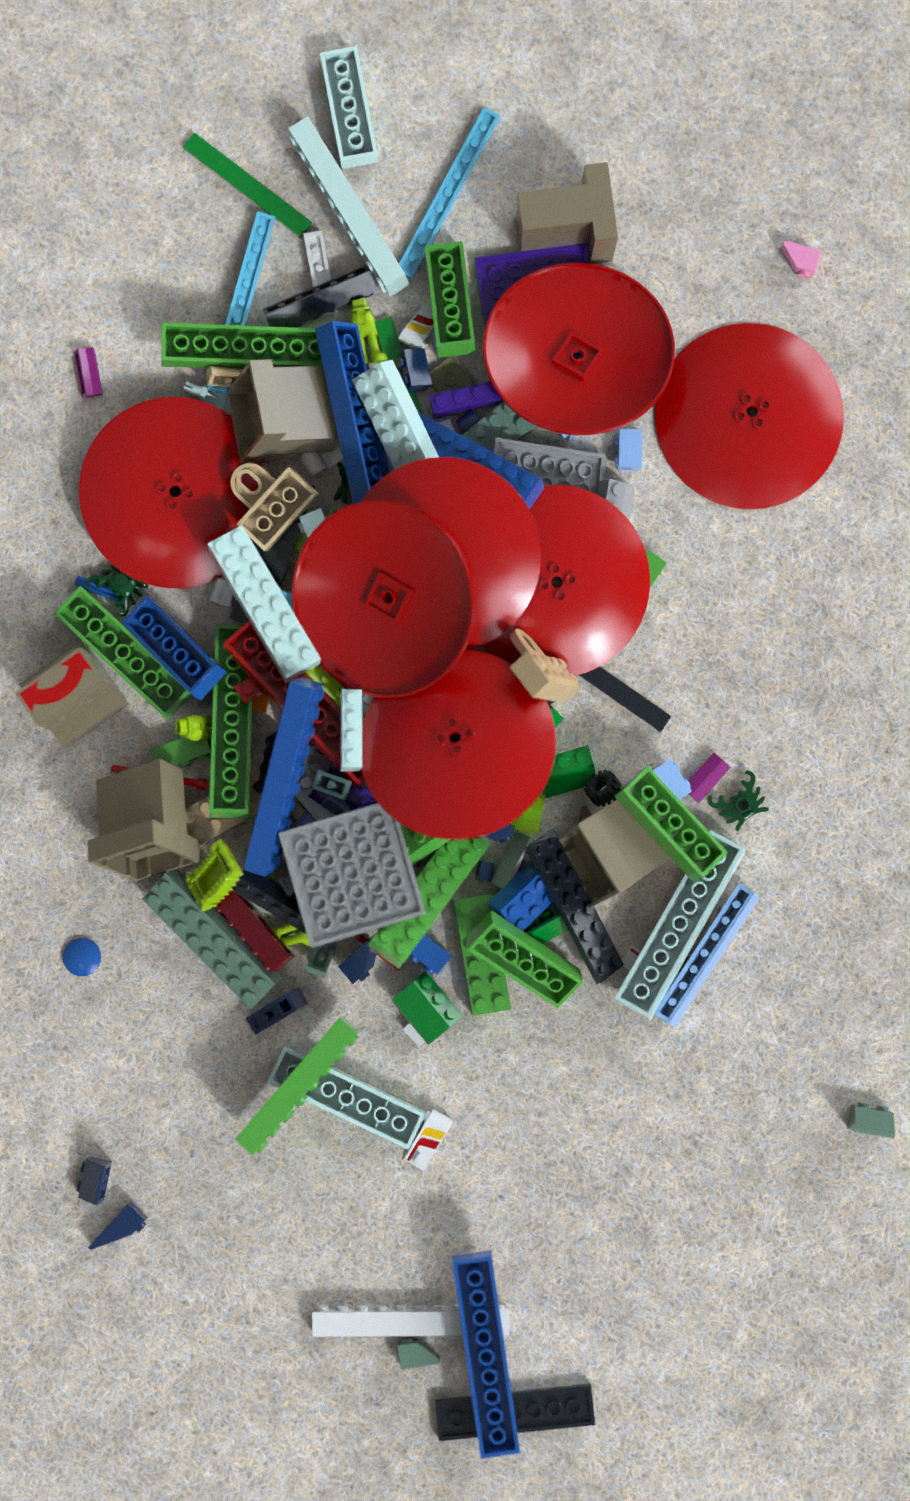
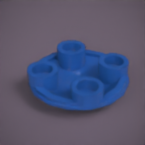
[63,938,101,976]

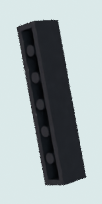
[262,265,378,328]
[232,869,339,949]

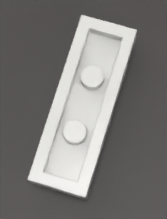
[303,230,331,287]

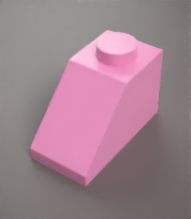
[781,241,821,278]

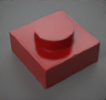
[234,677,261,704]

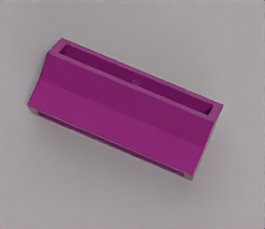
[73,347,103,398]
[688,753,731,803]

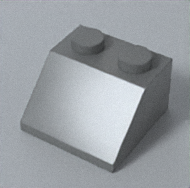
[597,479,635,520]

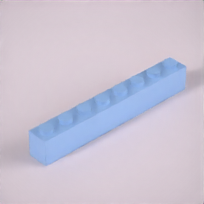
[655,883,759,1027]

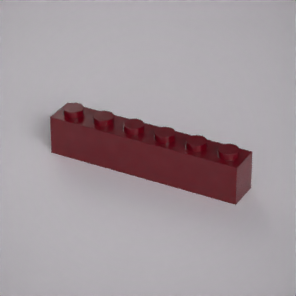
[215,886,295,972]

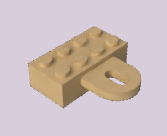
[231,463,320,551]
[510,629,581,703]

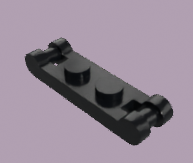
[253,730,278,793]

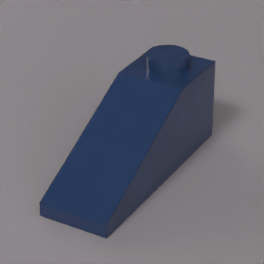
[338,933,377,984]
[246,987,308,1035]
[88,1202,148,1250]

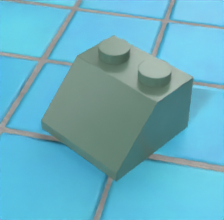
[848,1102,895,1139]

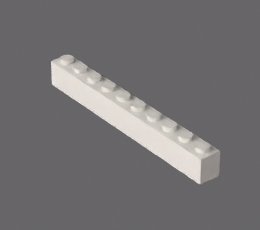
[312,1304,509,1337]

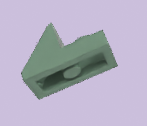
[306,945,336,978]

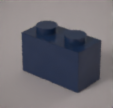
[396,348,432,392]

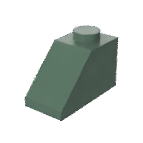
[312,770,352,800]
[398,1337,440,1370]

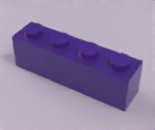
[429,381,503,419]

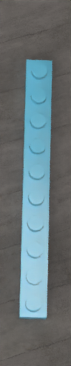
[399,107,500,280]
[208,211,275,395]

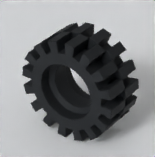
[584,770,622,807]

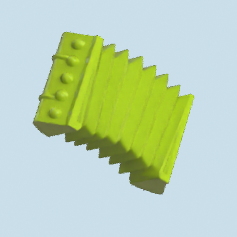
[185,840,244,912]

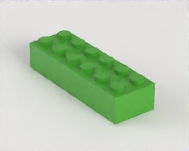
[425,241,476,358]
[615,766,728,883]
[454,894,511,1016]
[466,910,583,1008]

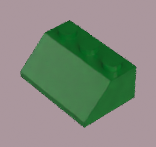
[541,745,596,799]
[523,902,568,944]
[391,971,463,1045]

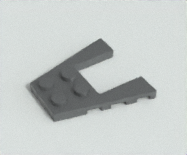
[295,750,367,822]

